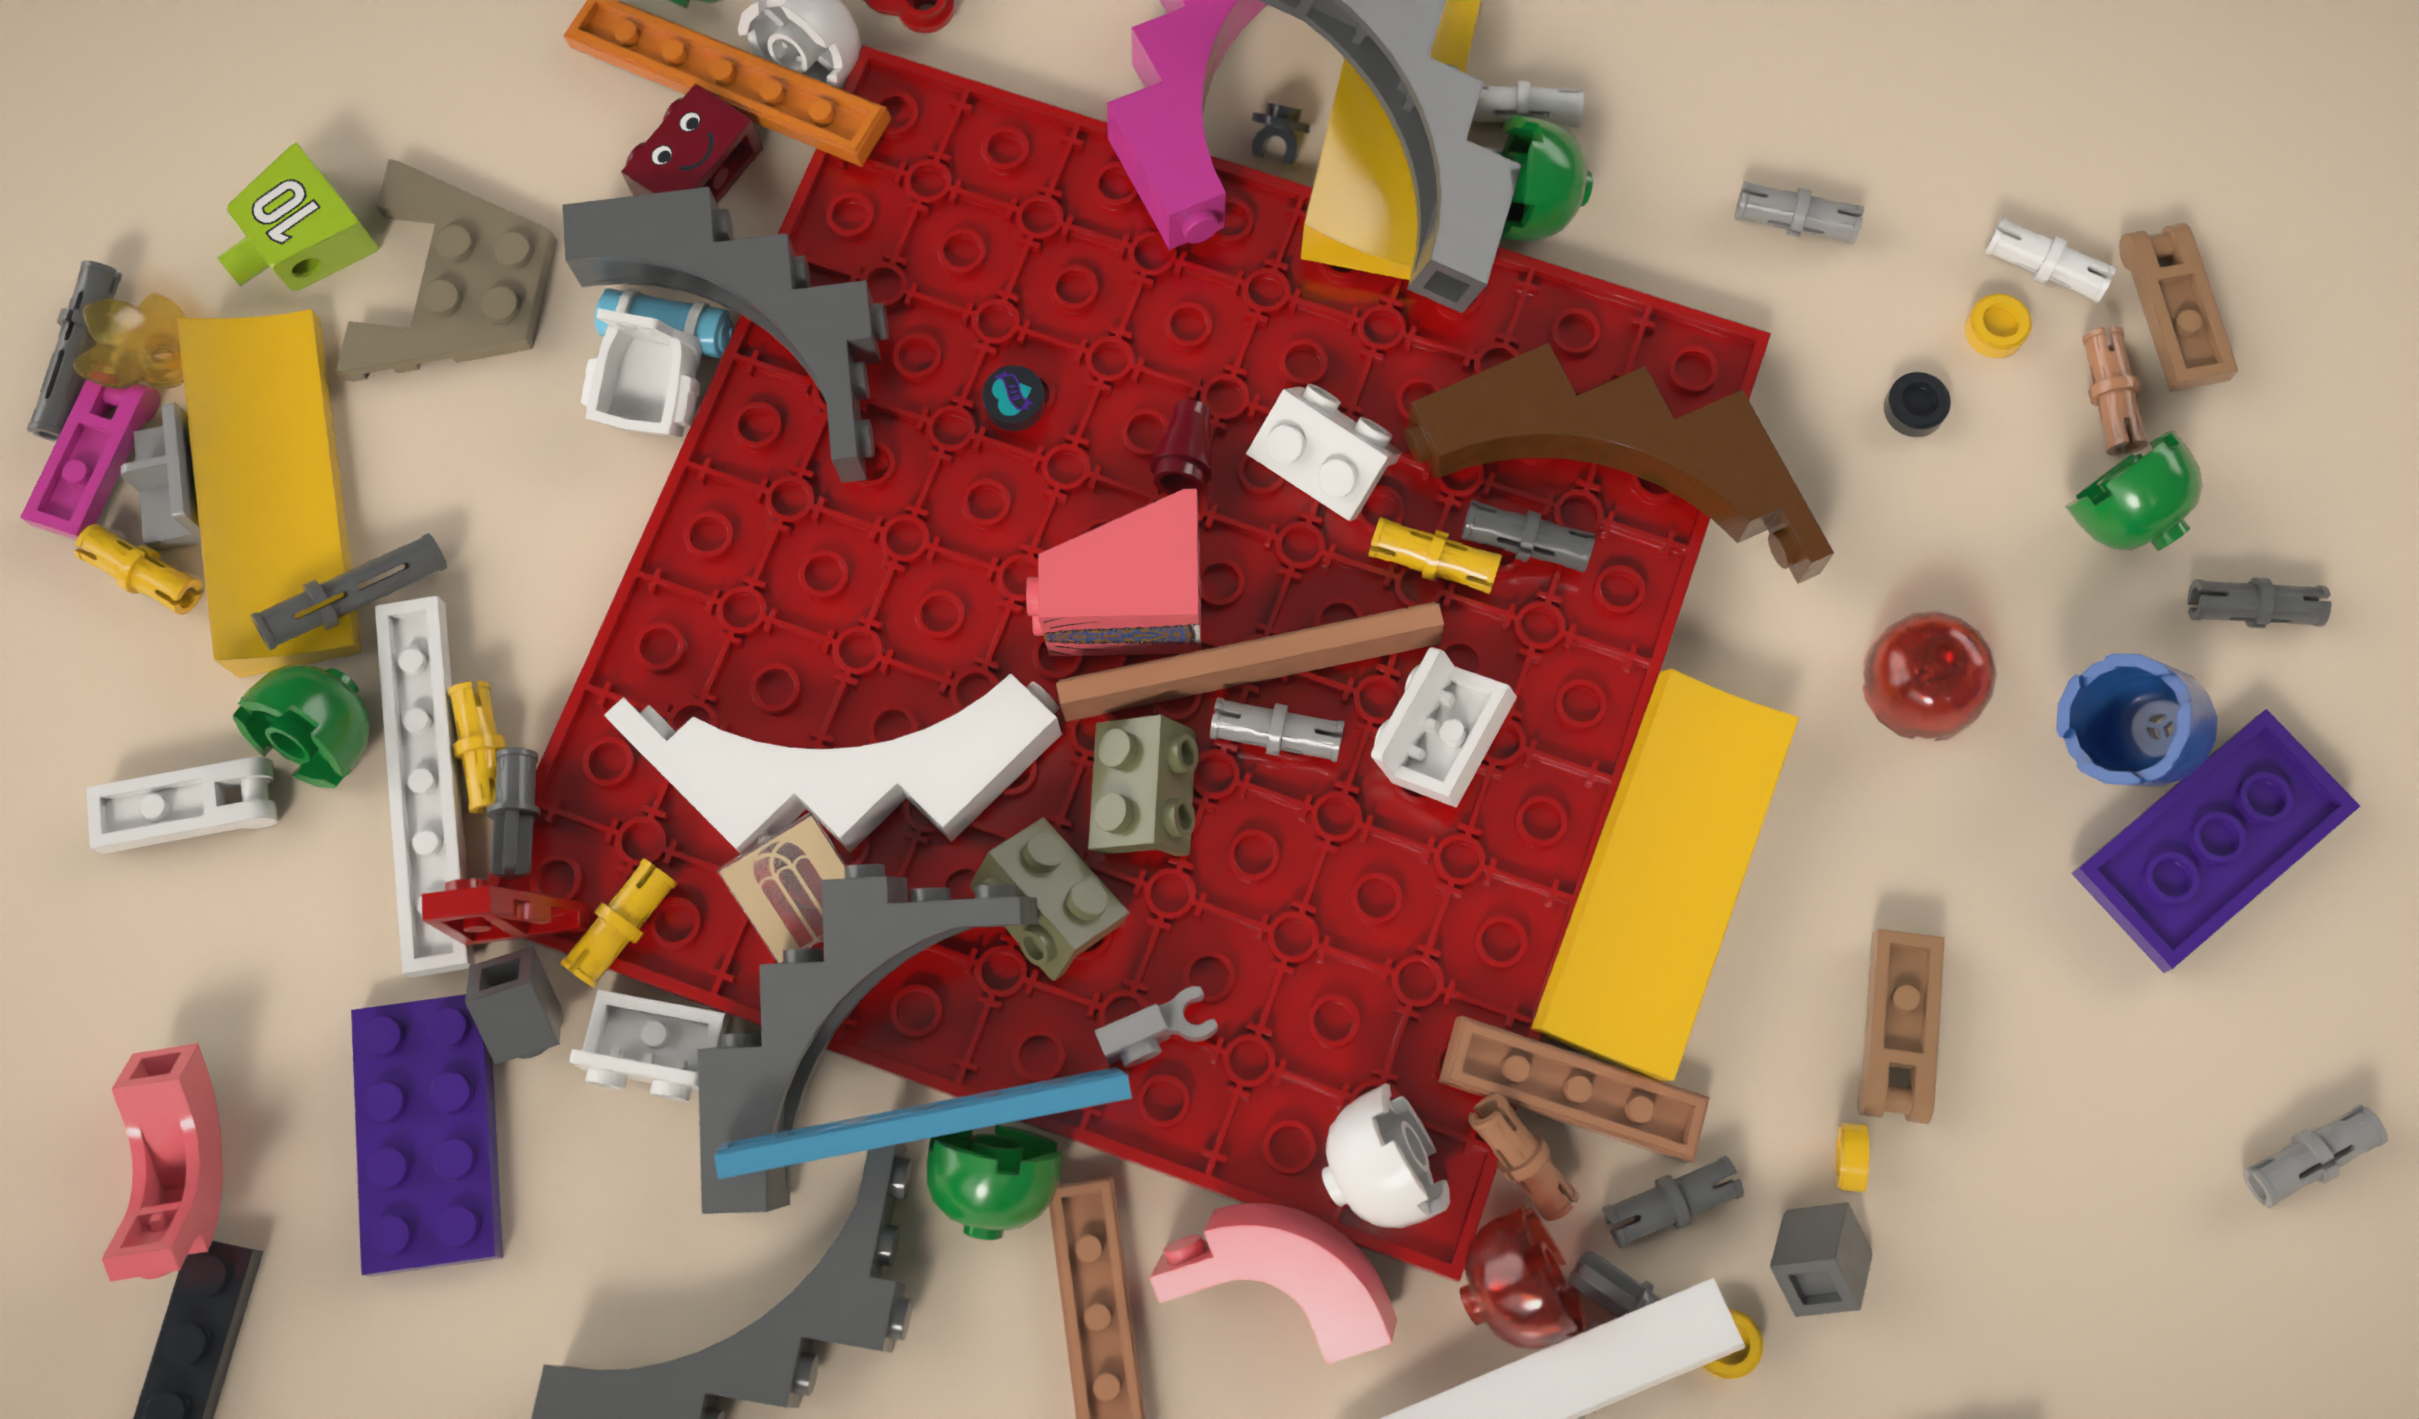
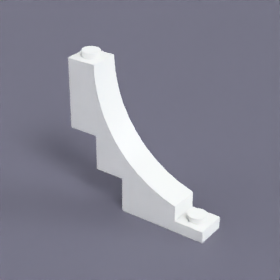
[604,674,1062,857]

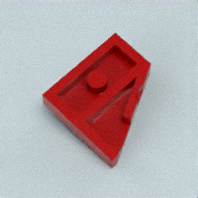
[421,878,590,945]

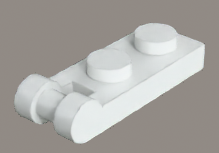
[86,757,278,854]

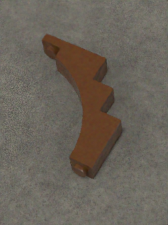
[1404,343,1834,584]

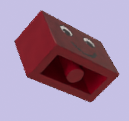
[621,83,763,204]

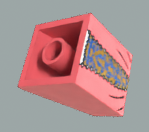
[1026,489,1202,657]

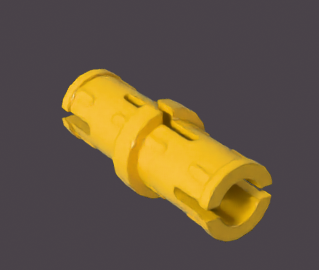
[1368,517,1502,594]
[74,524,203,615]
[448,681,506,814]
[560,858,678,989]

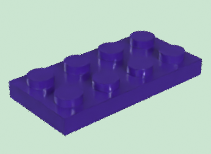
[2071,709,2361,973]
[351,994,503,1277]

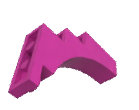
[1107,0,1268,250]

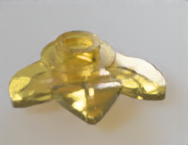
[73,292,186,389]

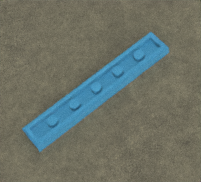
[714,1067,1132,1179]

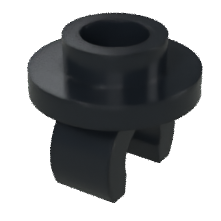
[1251,102,1311,164]

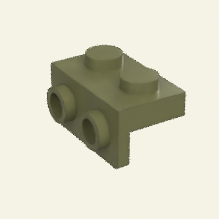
[1088,715,1199,856]
[970,817,1129,980]

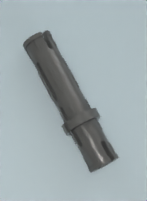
[27,260,122,442]
[251,533,447,651]

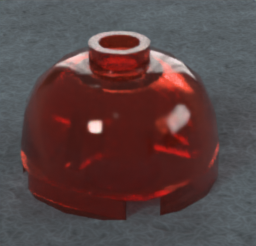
[1862,611,1997,741]
[1459,1204,1586,1349]

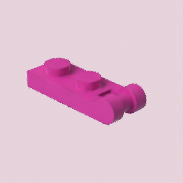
[20,371,160,540]

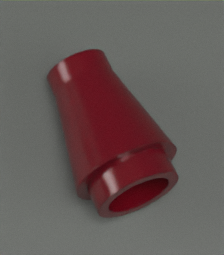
[1150,399,1212,495]

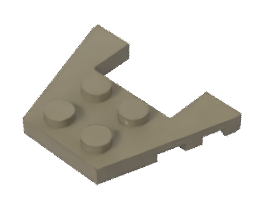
[336,160,557,382]

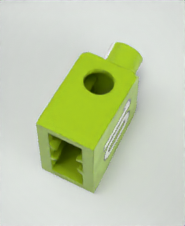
[217,142,380,291]

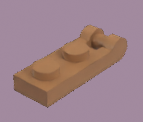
[2119,223,2239,392]
[1858,929,1945,1124]

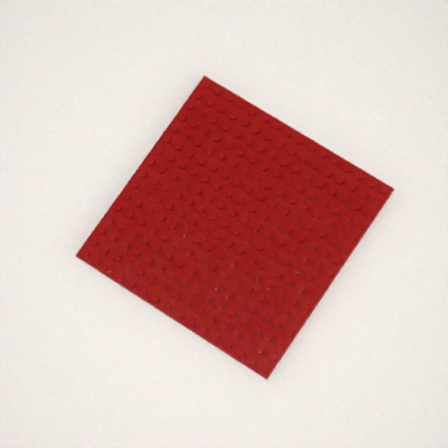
[486,45,1771,1283]

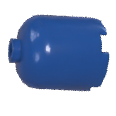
[2056,653,2218,786]

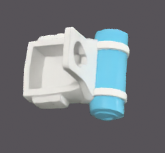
[581,288,734,437]

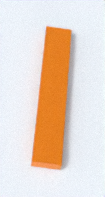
[563,0,891,167]

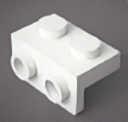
[1246,384,1402,521]
[1371,647,1517,808]
[569,990,730,1102]

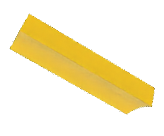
[1301,0,1481,280]
[177,309,362,678]
[1531,668,1800,1081]

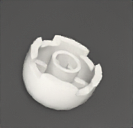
[738,0,860,89]
[1322,1083,1450,1228]

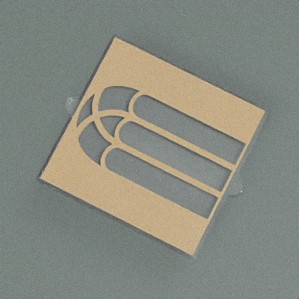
[717,811,847,964]

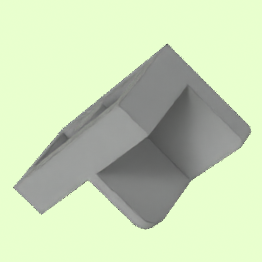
[120,402,201,551]

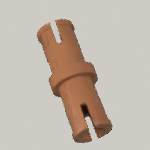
[2082,326,2148,456]
[1468,1094,1578,1221]

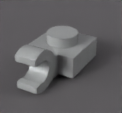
[1095,986,1218,1068]

